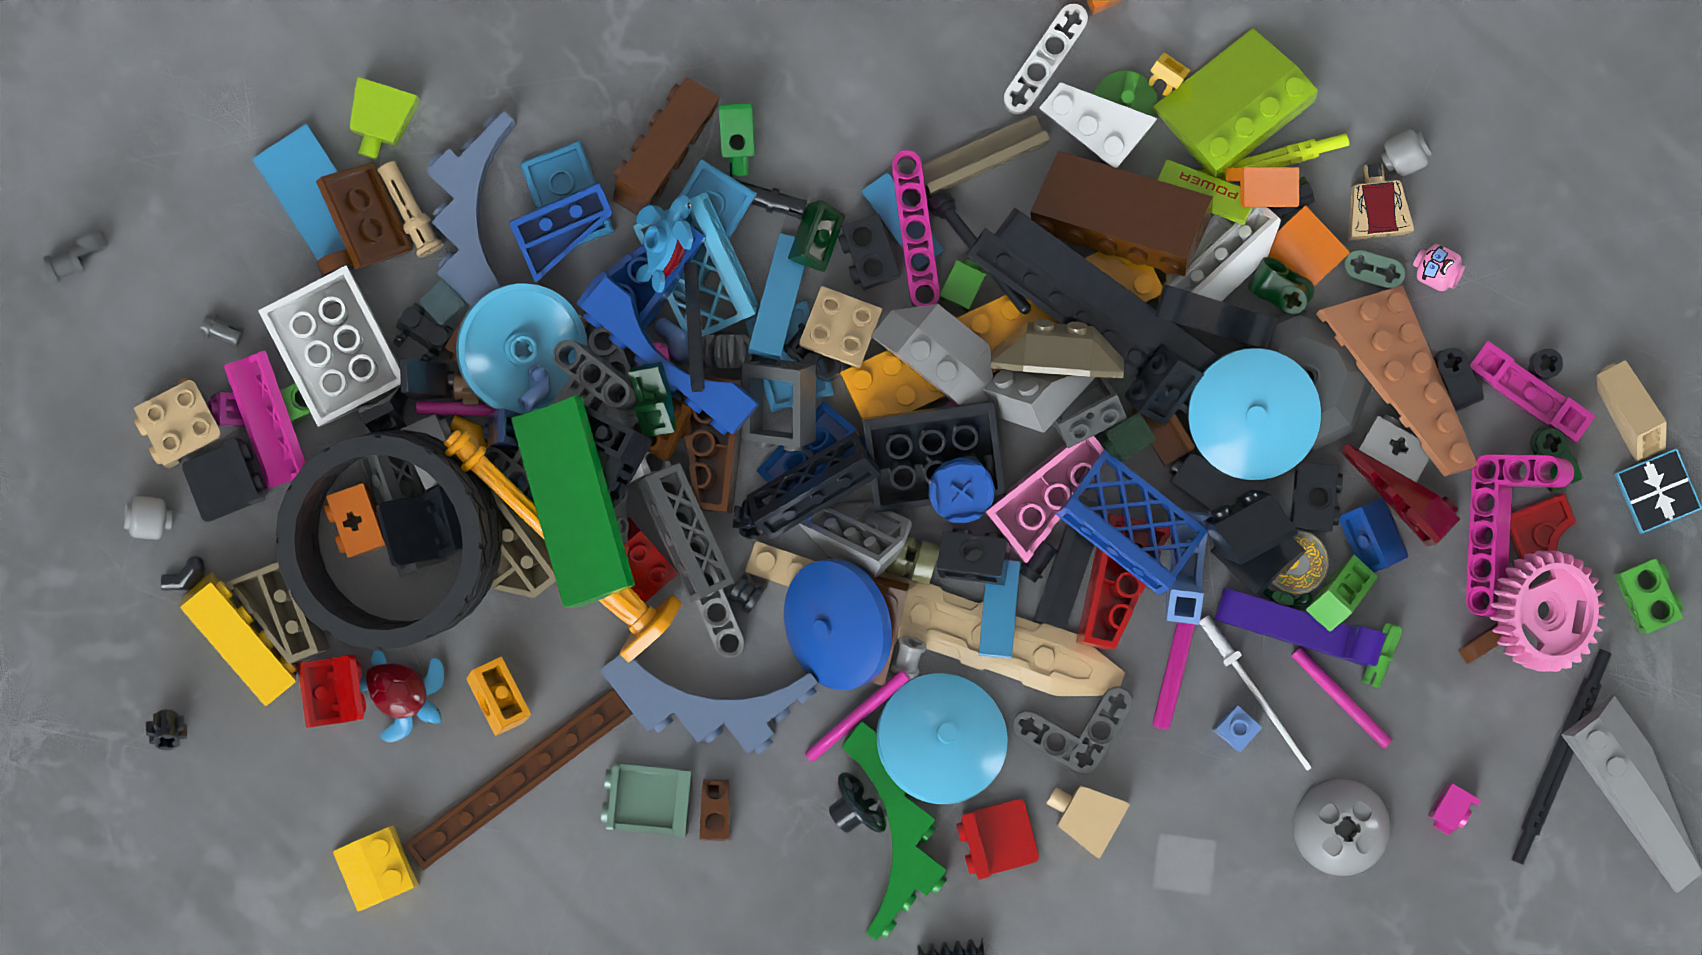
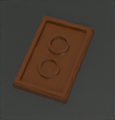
[316,162,413,270]

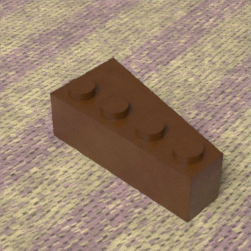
[613,77,720,215]
[680,377,742,514]

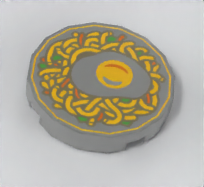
[1271,530,1329,595]

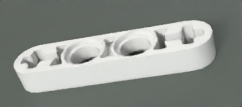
[1004,4,1088,114]

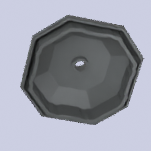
[1246,310,1372,452]

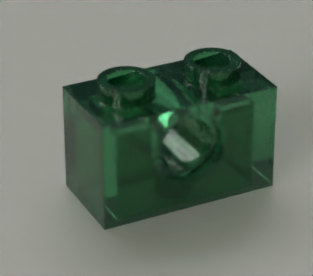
[1101,412,1156,462]

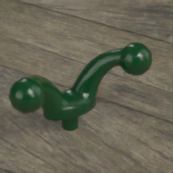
[1263,587,1313,607]

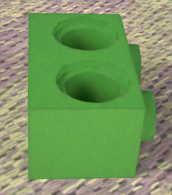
[1306,555,1378,632]
[1614,558,1683,634]

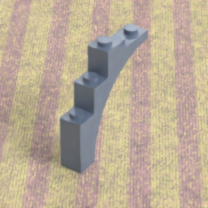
[426,111,516,306]
[600,654,818,755]

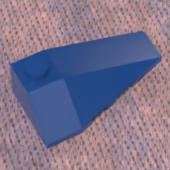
[576,225,706,332]

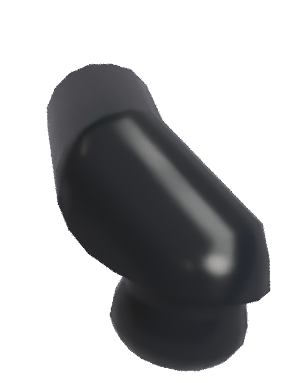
[161,556,205,591]

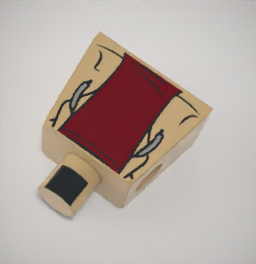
[1348,163,1414,241]

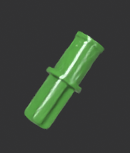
[1360,623,1403,689]

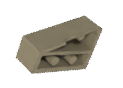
[225,562,330,663]

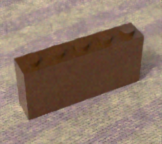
[1030,151,1213,277]

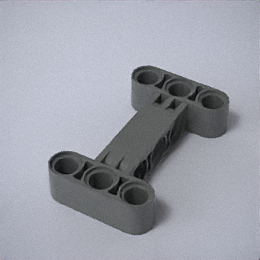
[484,340,638,504]

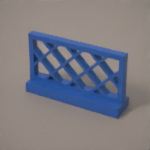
[1055,450,1208,595]

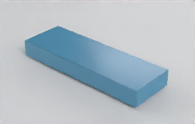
[861,172,945,271]
[979,560,1020,659]

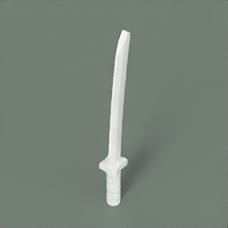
[1200,615,1311,771]

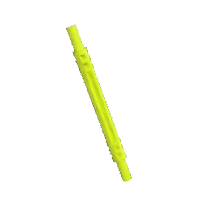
[1198,133,1349,181]

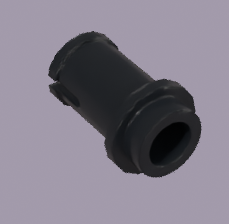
[1020,541,1058,583]

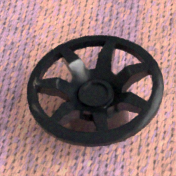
[829,772,887,833]

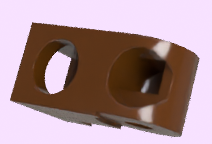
[700,779,730,841]

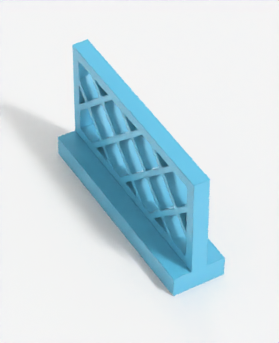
[633,192,760,337]

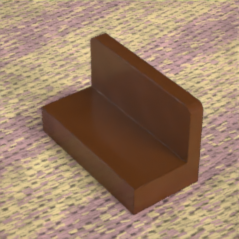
[1130,408,1195,467]

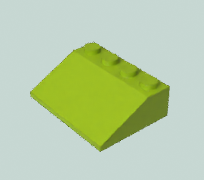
[1152,28,1318,178]

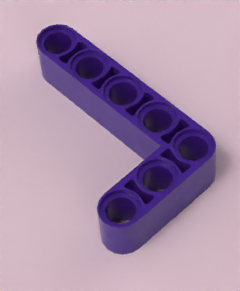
[1214,588,1387,667]

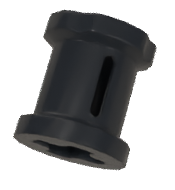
[1528,348,1563,380]

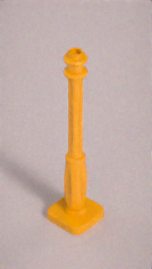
[443,429,682,662]

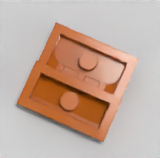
[1268,205,1350,298]

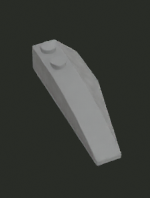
[1561,695,1702,893]

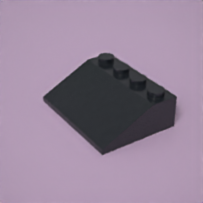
[862,400,1005,513]

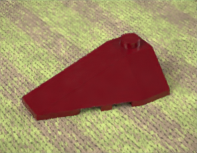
[1339,443,1460,546]

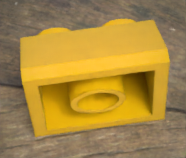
[333,825,419,912]

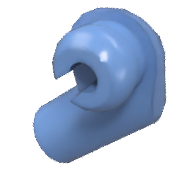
[655,318,689,363]
[518,364,551,412]

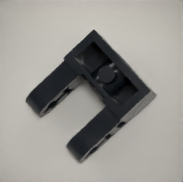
[584,405,653,508]

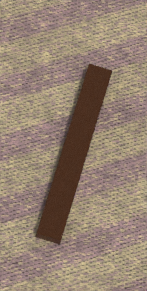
[404,688,633,871]

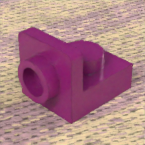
[207,392,245,428]

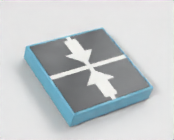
[1614,449,1702,534]

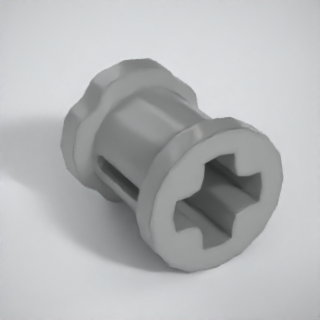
[890,636,927,679]

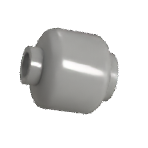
[1381,128,1432,177]
[123,495,173,540]

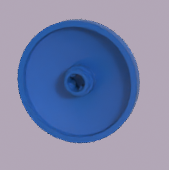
[784,558,892,690]

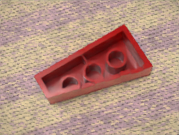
[1076,513,1171,650]

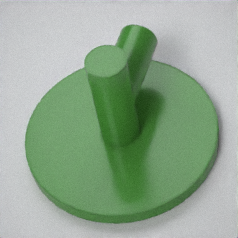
[1094,70,1158,117]

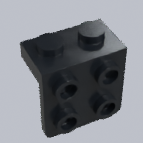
[182,437,266,522]
[376,486,463,567]

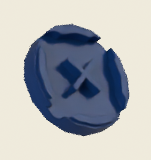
[928,458,995,523]

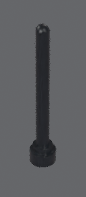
[927,190,1031,314]

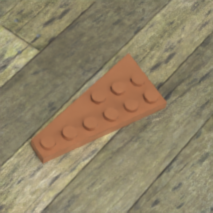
[1316,285,1477,477]

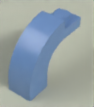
[1165,510,1210,625]

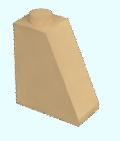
[1597,360,1666,464]

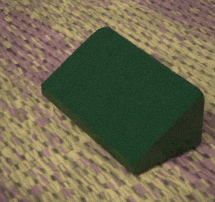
[788,200,846,272]

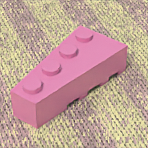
[984,436,1105,563]

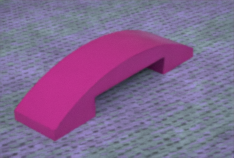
[1470,341,1596,443]

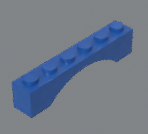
[580,276,760,435]

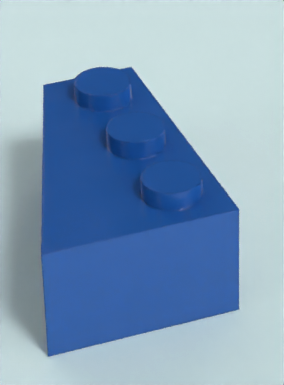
[509,182,613,283]

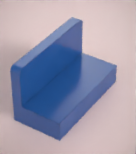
[1339,498,1408,572]

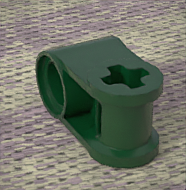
[1248,257,1315,314]
[1530,428,1582,493]

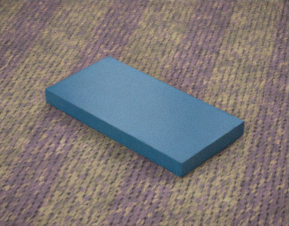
[252,124,346,260]
[674,159,757,302]

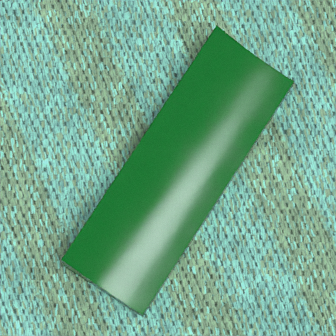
[511,396,635,607]

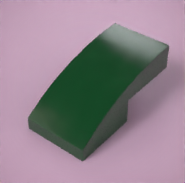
[628,362,676,437]

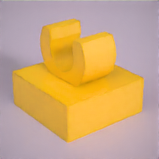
[1149,52,1190,96]

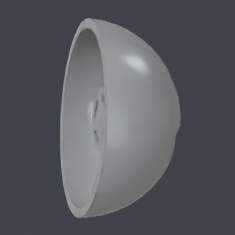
[1293,778,1391,876]

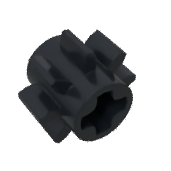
[732,499,766,539]
[146,709,187,750]

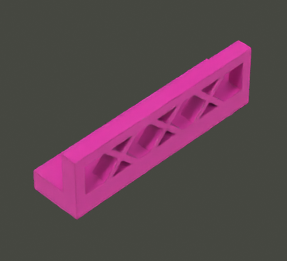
[224,350,306,489]

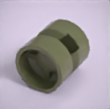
[885,535,940,585]

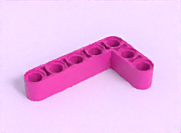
[1466,454,1574,617]

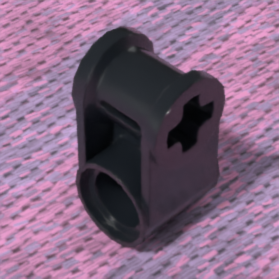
[783,323,842,382]
[1433,348,1484,412]

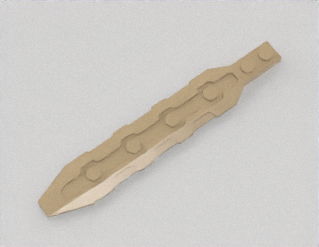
[745,541,1125,696]

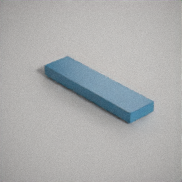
[748,233,805,361]

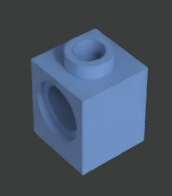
[1212,705,1262,752]

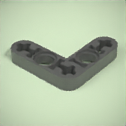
[1013,686,1132,774]

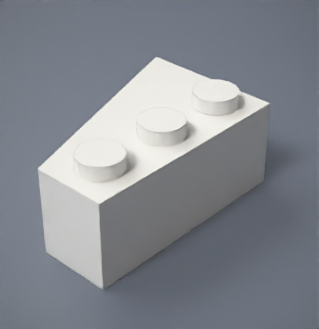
[1040,82,1157,168]

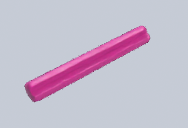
[1153,622,1195,730]

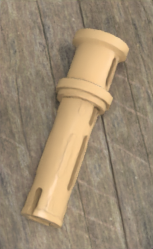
[377,161,444,258]

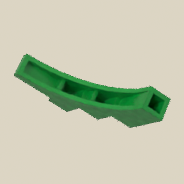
[842,721,948,941]

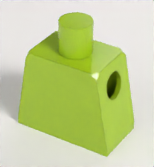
[350,77,421,159]

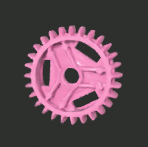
[1490,550,1605,672]

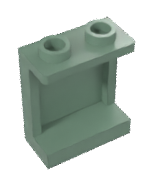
[601,763,693,837]

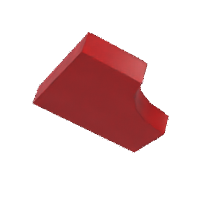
[1510,493,1576,560]

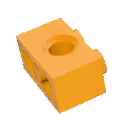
[466,656,531,737]

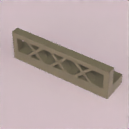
[922,114,1050,198]

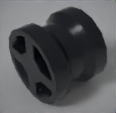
[728,572,768,613]

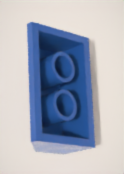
[756,401,867,521]

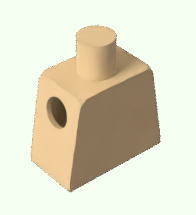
[1046,785,1130,859]

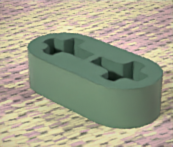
[1343,250,1405,290]

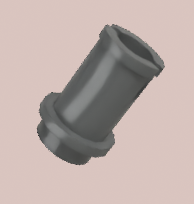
[200,314,244,348]

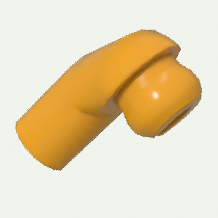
[449,415,487,448]

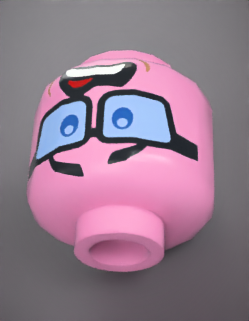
[1413,244,1465,292]

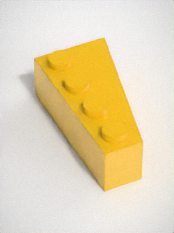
[180,572,297,707]

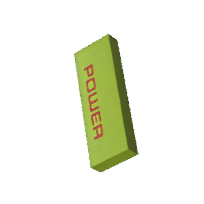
[1157,159,1253,225]

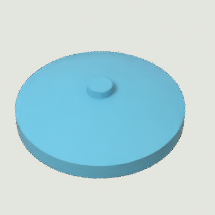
[456,283,588,414]
[1188,348,1321,480]
[876,673,1008,804]

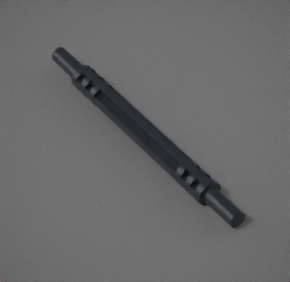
[1511,649,1612,865]

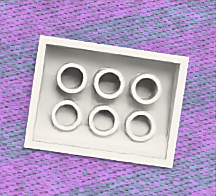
[258,266,401,427]

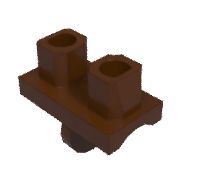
[648,396,693,461]

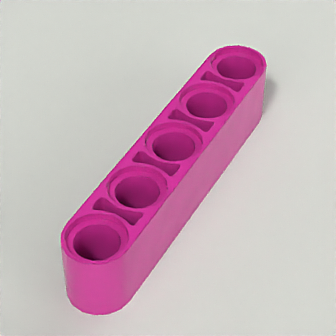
[892,150,939,307]

